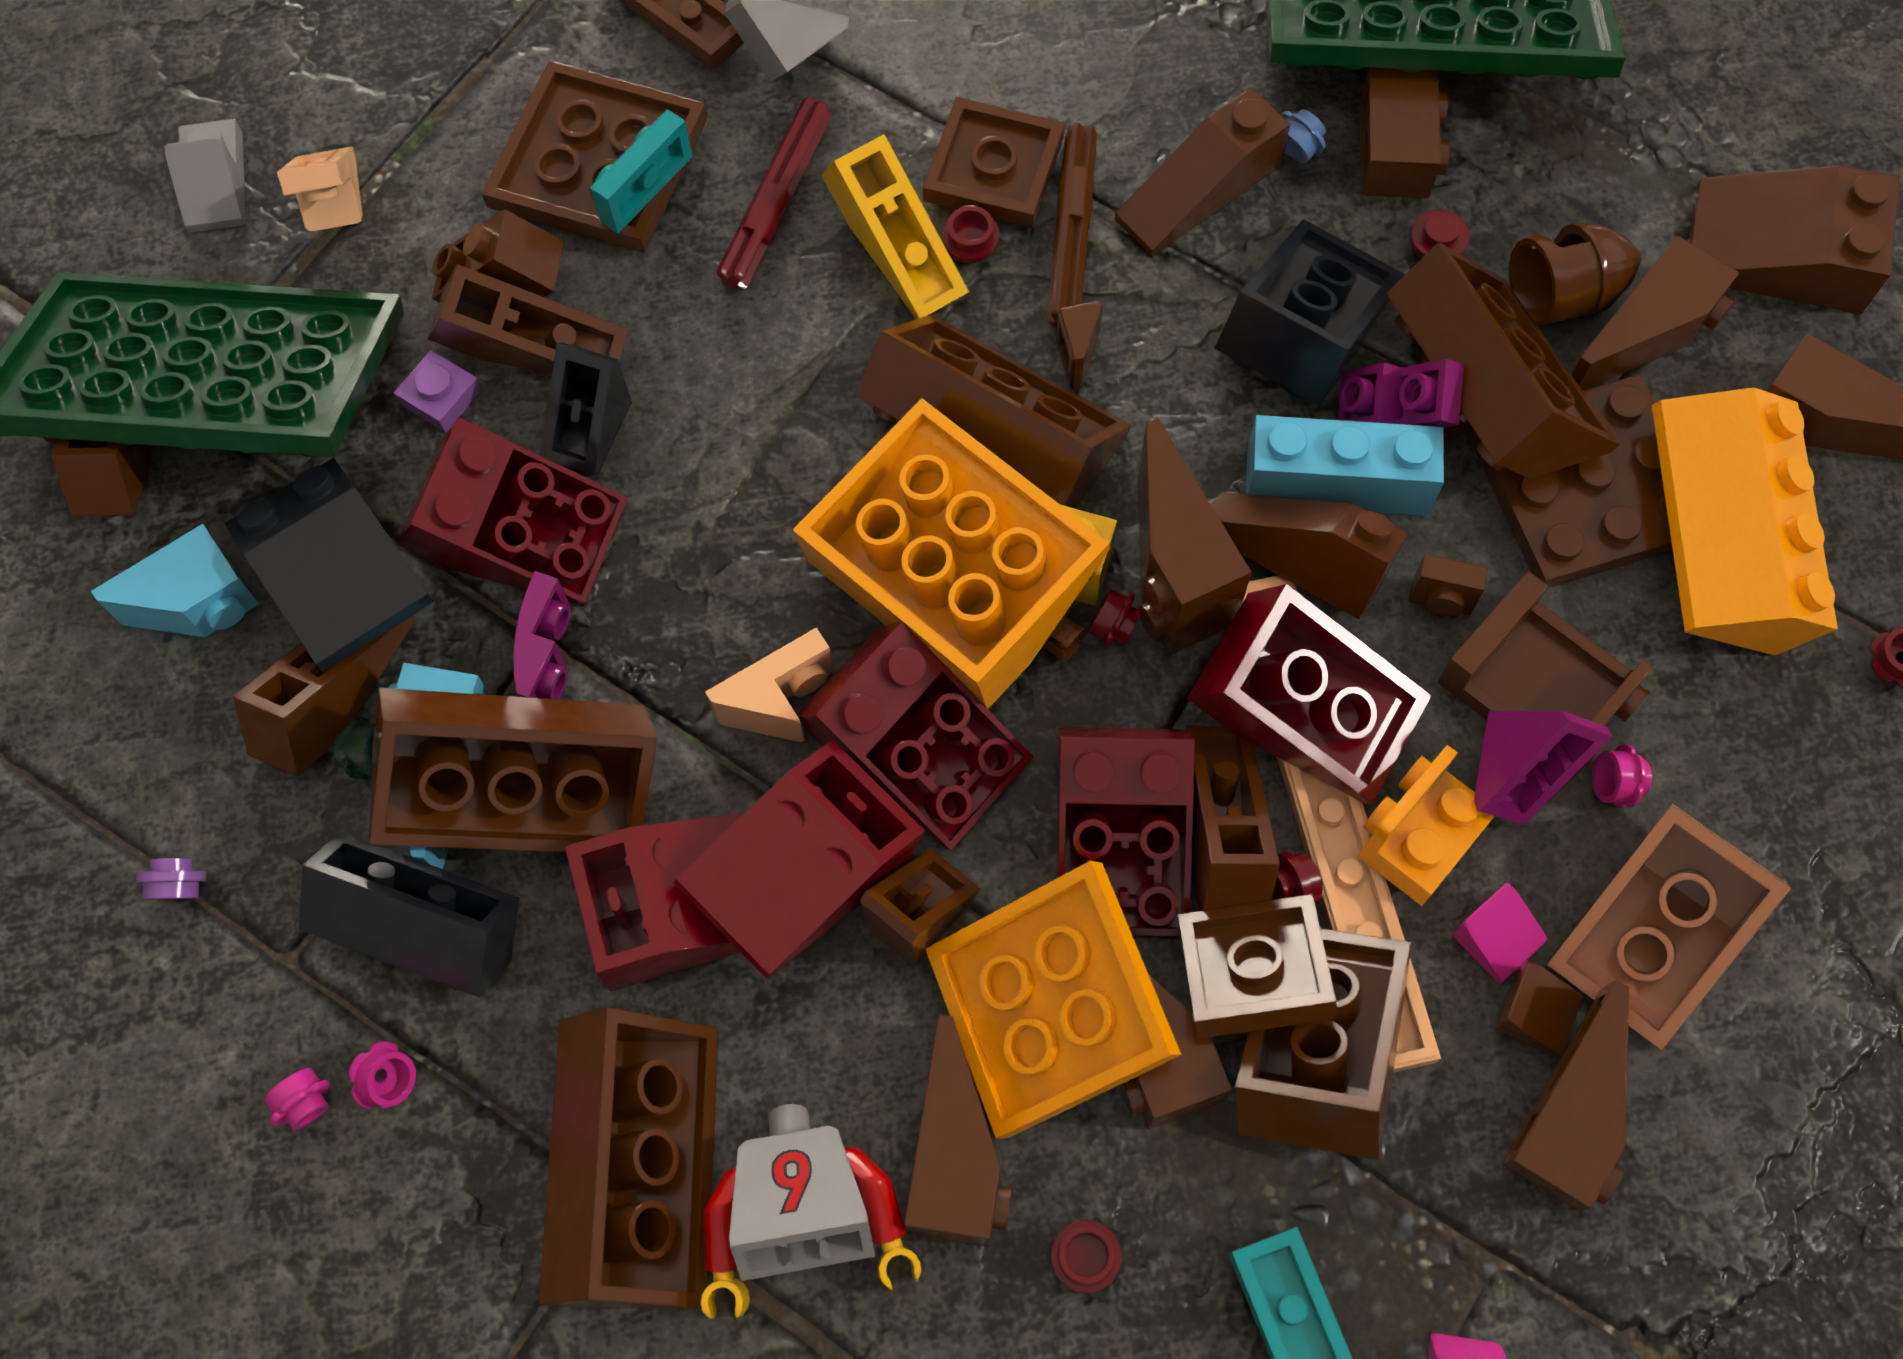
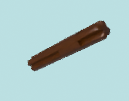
[1046,123,1098,327]

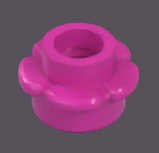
[1592,744,1652,808]
[349,1041,416,1109]
[263,1068,330,1131]

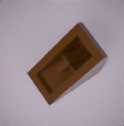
[859,849,980,968]

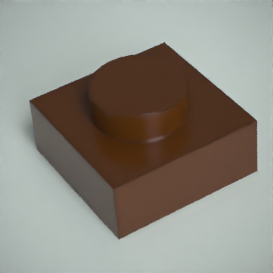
[1408,554,1488,616]

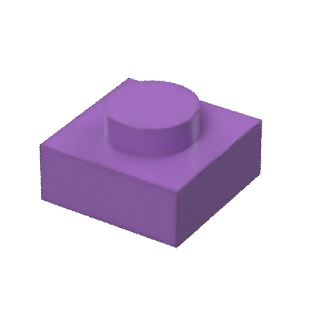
[394,350,483,433]

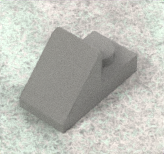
[165,119,246,233]

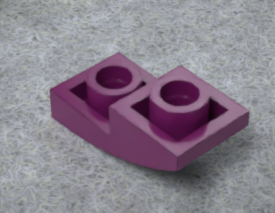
[1338,359,1464,427]
[513,571,571,699]

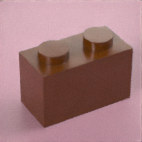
[1359,67,1450,198]

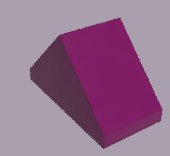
[1474,711,1612,825]

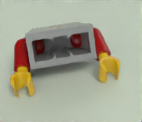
[701,1104,921,1319]

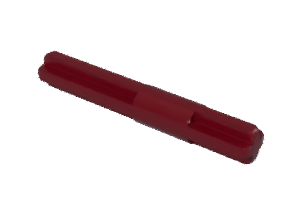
[717,97,831,291]

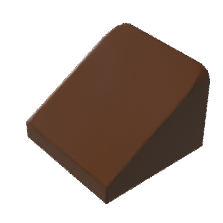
[1056,301,1103,390]
[1495,960,1584,1058]

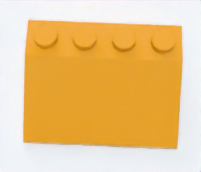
[793,398,1110,709]

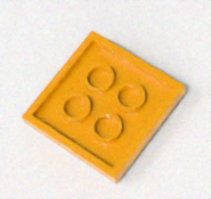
[925,861,1181,1139]

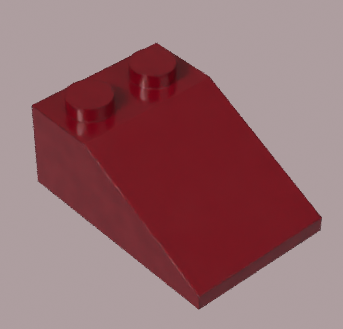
[1187,584,1431,804]

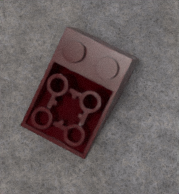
[396,417,628,606]
[797,621,1034,851]
[1057,727,1195,936]
[674,740,926,979]
[565,813,744,992]

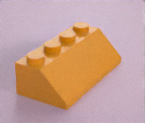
[1652,387,1838,656]

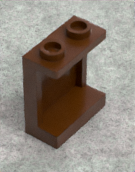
[1437,571,1653,767]

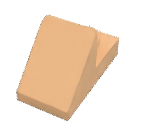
[277,146,363,232]
[705,628,834,742]

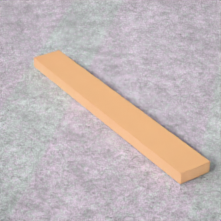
[1243,575,1441,1073]

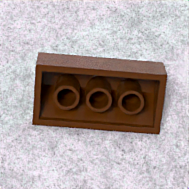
[1386,242,1620,479]
[856,314,1132,507]
[369,688,658,852]
[539,1007,718,1309]

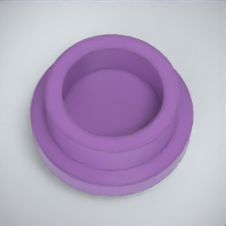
[136,858,206,900]

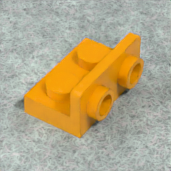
[1358,745,1495,906]

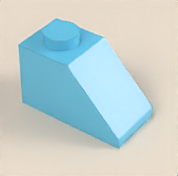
[91,524,260,637]

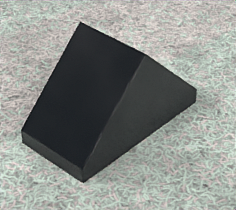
[540,342,632,476]

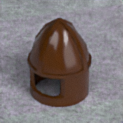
[1509,223,1642,327]

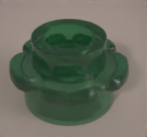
[334,717,375,780]

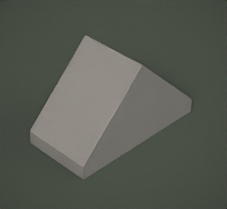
[725,0,849,82]

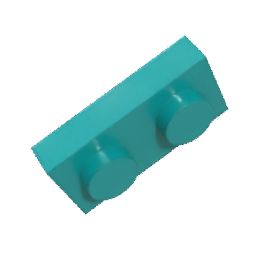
[590,109,693,234]
[1229,1227,1352,1359]

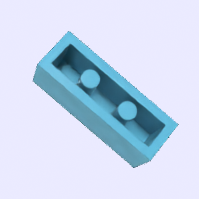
[1246,415,1444,516]

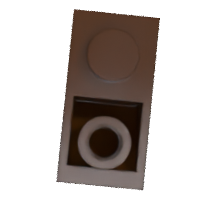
[432,209,564,303]

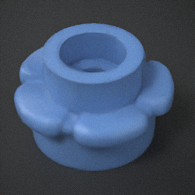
[1281,109,1326,163]

